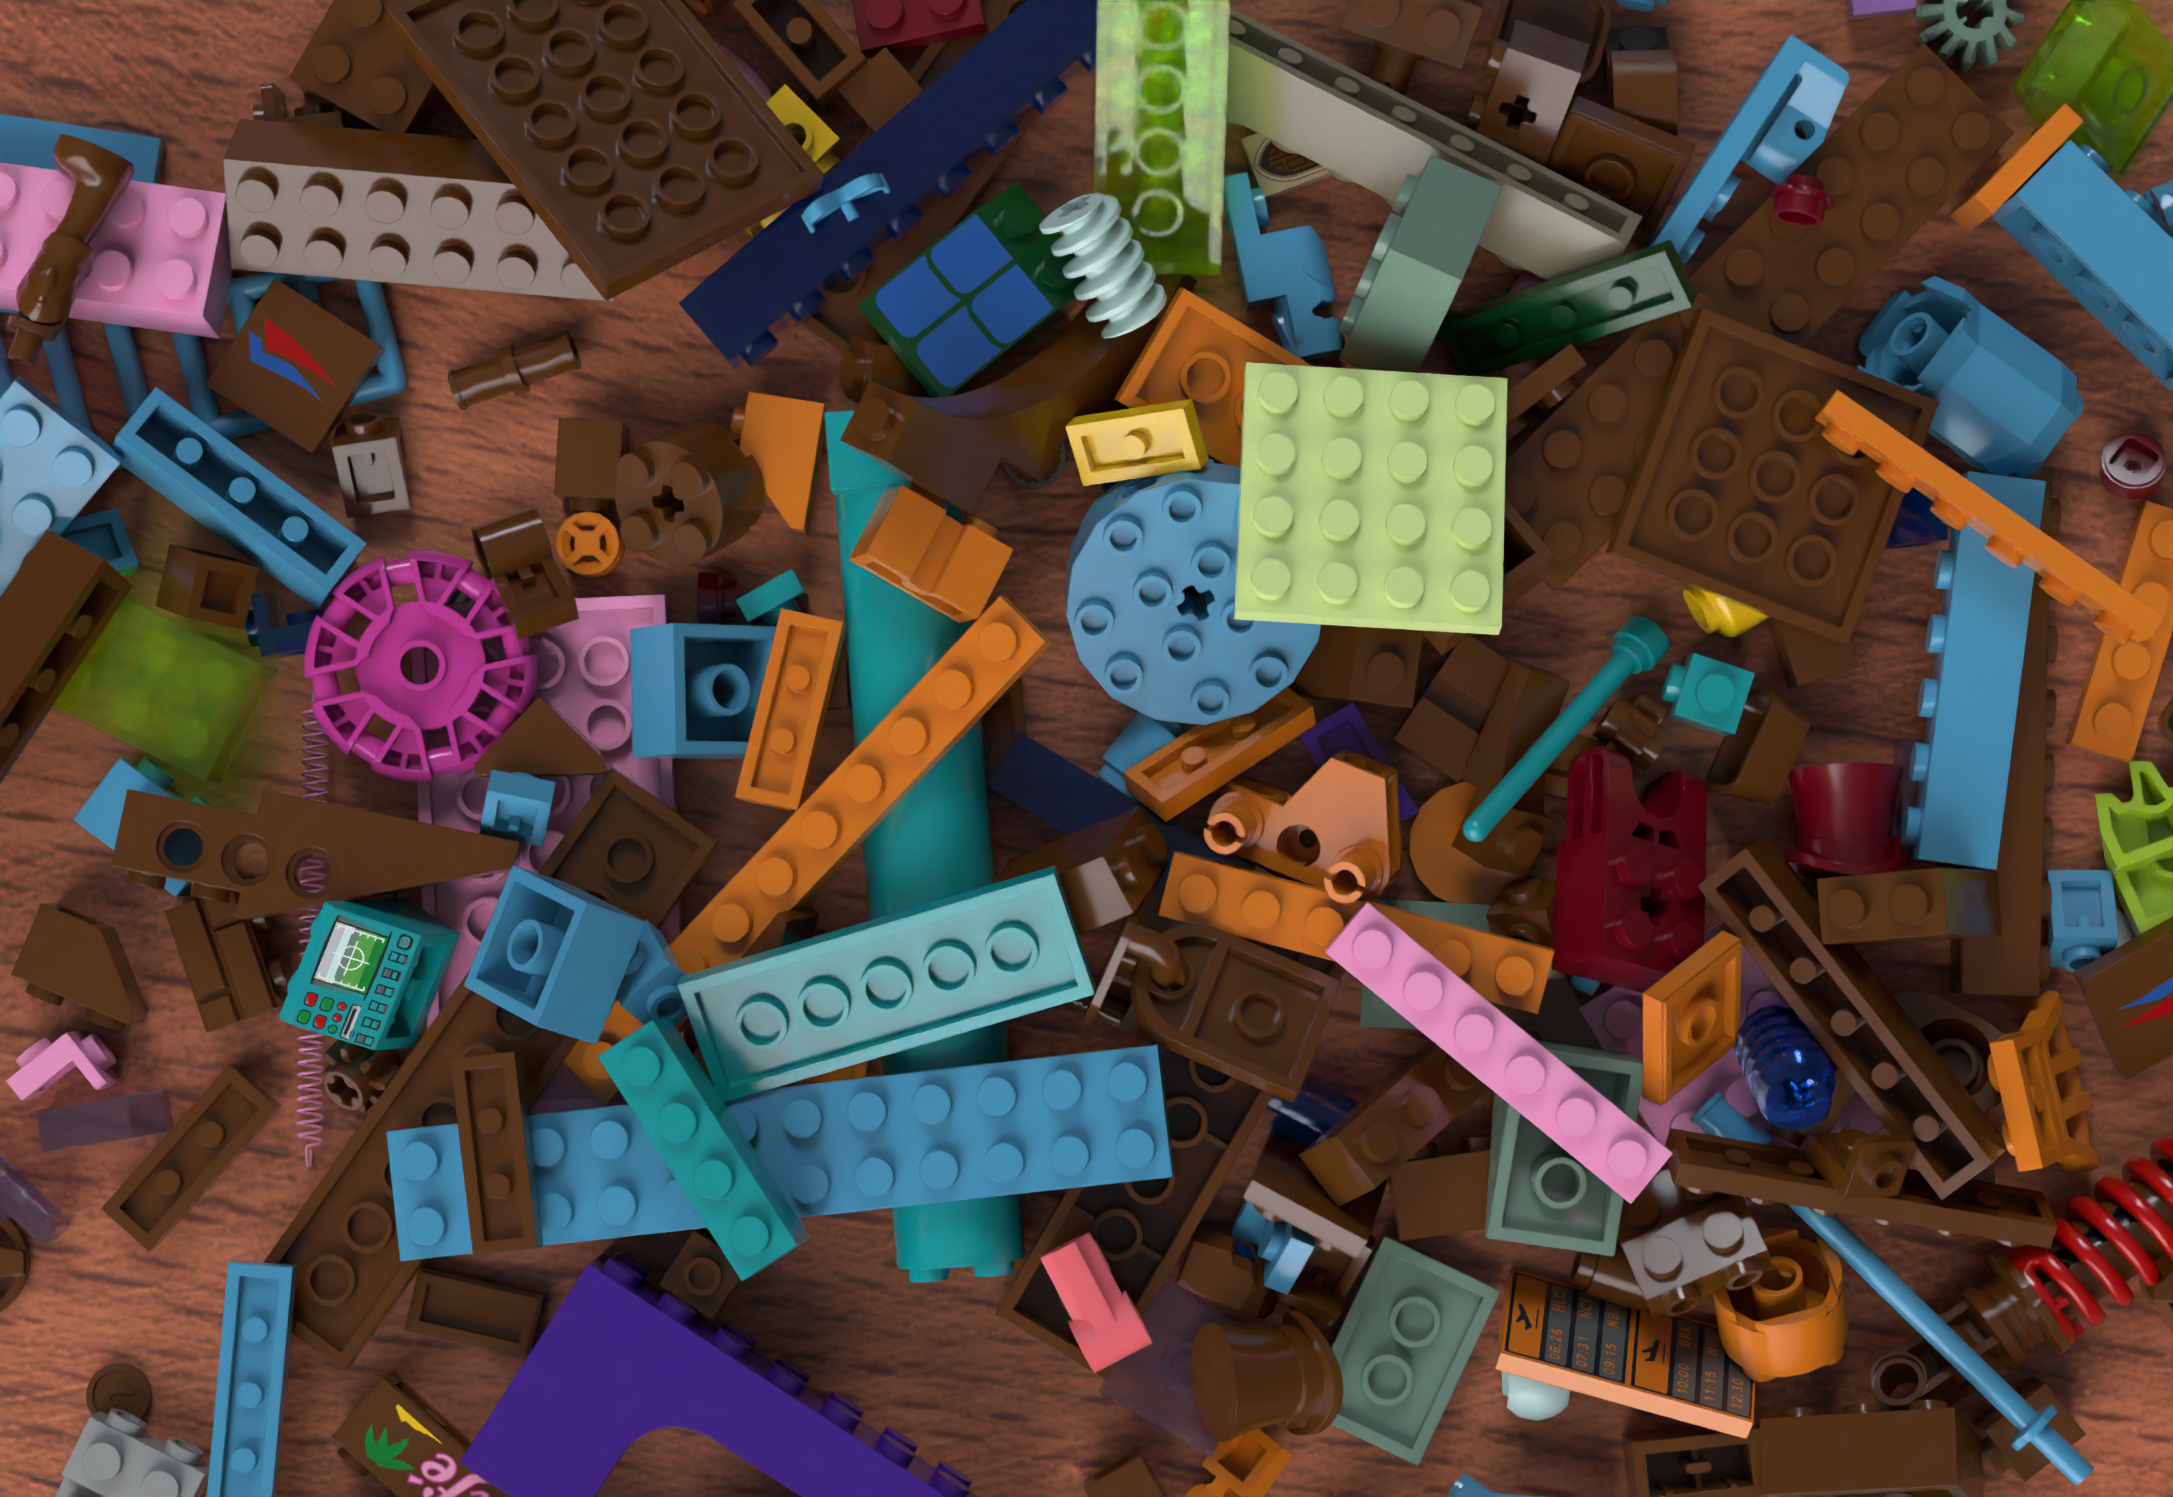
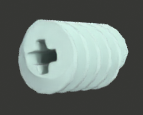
[1039,192,1167,339]

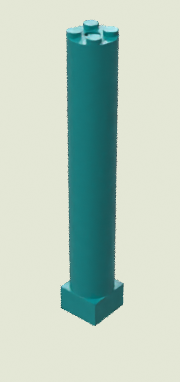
[824,410,1025,1283]

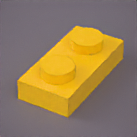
[1065,399,1209,486]

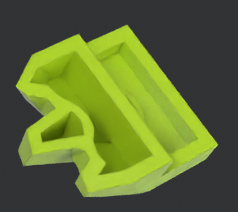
[2095,761,2173,937]

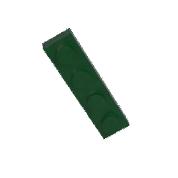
[1439,240,1698,376]

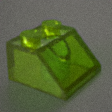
[2010,0,2173,176]

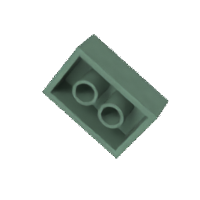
[1338,154,1503,373]

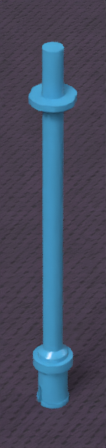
[1690,1091,2094,1486]

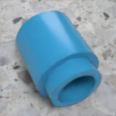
[1097,712,1187,805]

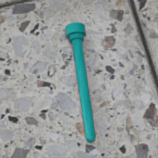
[1463,616,1670,842]

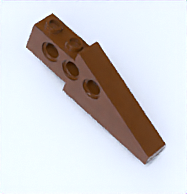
[111,789,523,921]

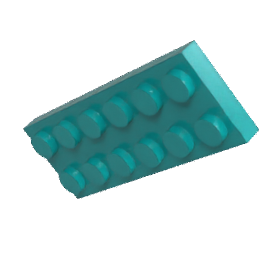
[677,866,1096,1103]

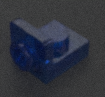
[245,592,346,660]

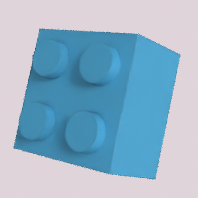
[630,623,776,759]
[464,865,646,1044]

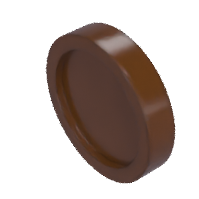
[86,1363,152,1419]

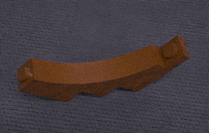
[840,256,1197,515]

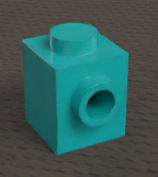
[1661,653,1755,737]

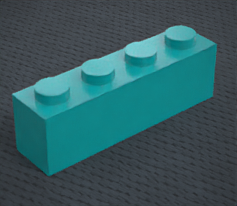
[598,1017,811,1281]

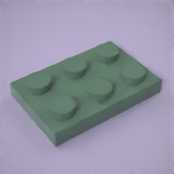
[1330,1234,1501,1466]

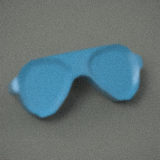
[801,173,891,233]

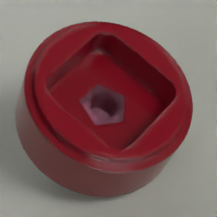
[2099,433,2167,499]

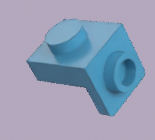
[616,920,688,1027]

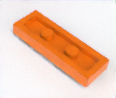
[735,608,847,812]
[1123,687,1316,822]

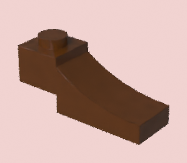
[1452,661,1571,877]

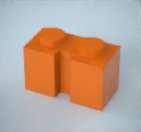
[848,483,1014,623]

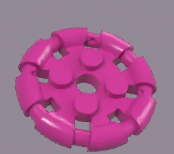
[304,550,539,782]

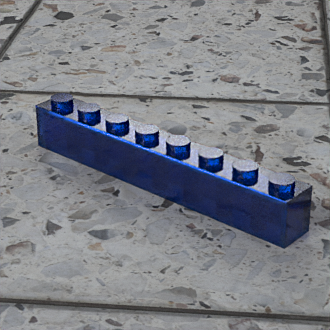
[678,0,1119,369]

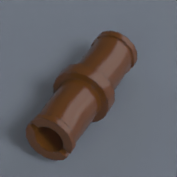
[447,330,581,410]

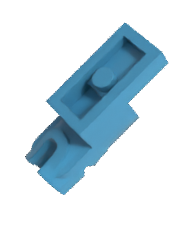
[1220,172,1345,363]

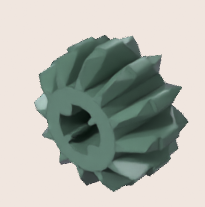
[1913,0,2025,72]

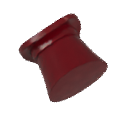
[1783,762,1909,880]

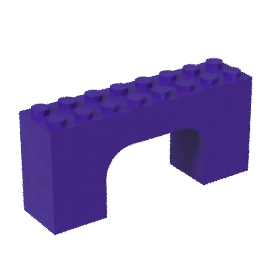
[459,1251,996,1497]

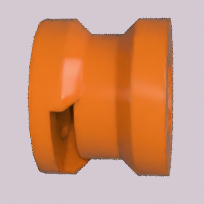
[555,511,625,579]

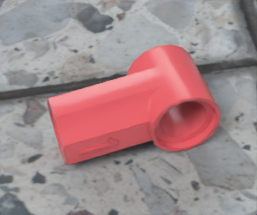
[1040,1231,1153,1373]

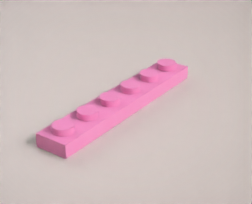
[1325,900,1673,1204]

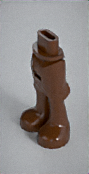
[7,134,135,367]

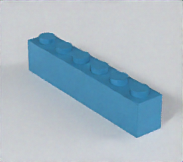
[1901,471,2046,870]

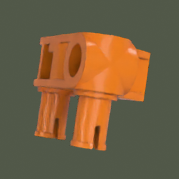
[1204,748,1403,904]

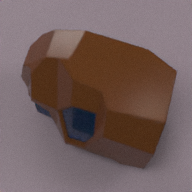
[1176,1222,1278,1319]

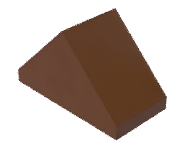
[475,697,612,777]

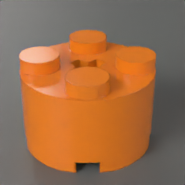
[1713,1227,1849,1382]

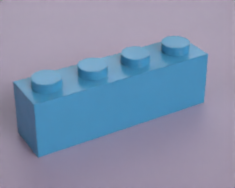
[112,387,367,610]

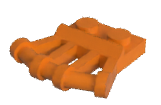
[1988,990,2099,1173]

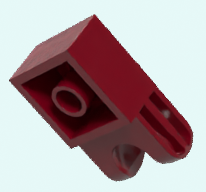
[1552,746,1707,993]

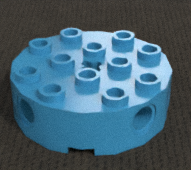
[1064,459,1321,725]

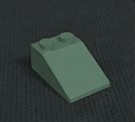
[1485,1040,1643,1256]

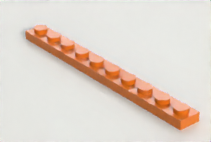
[564,596,1052,1105]

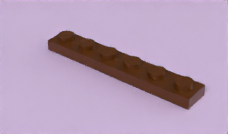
[1665,1128,2058,1249]

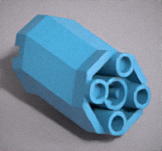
[1858,276,2084,478]

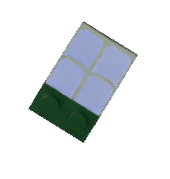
[857,182,1086,398]

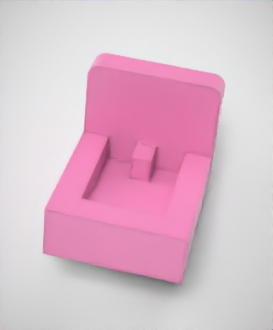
[6,1030,120,1101]

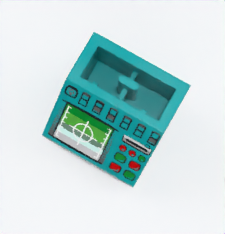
[279,898,461,1050]

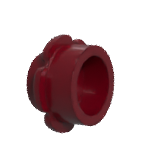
[1770,175,1834,227]
[697,567,737,625]

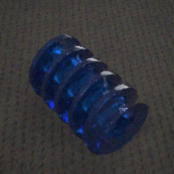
[1734,1004,1836,1131]

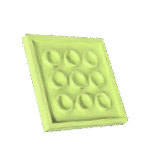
[1234,362,1508,635]

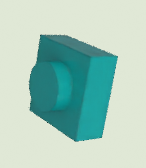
[736,569,808,627]

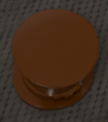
[1190,1310,1343,1442]

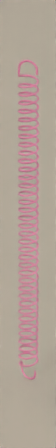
[296,691,329,1170]

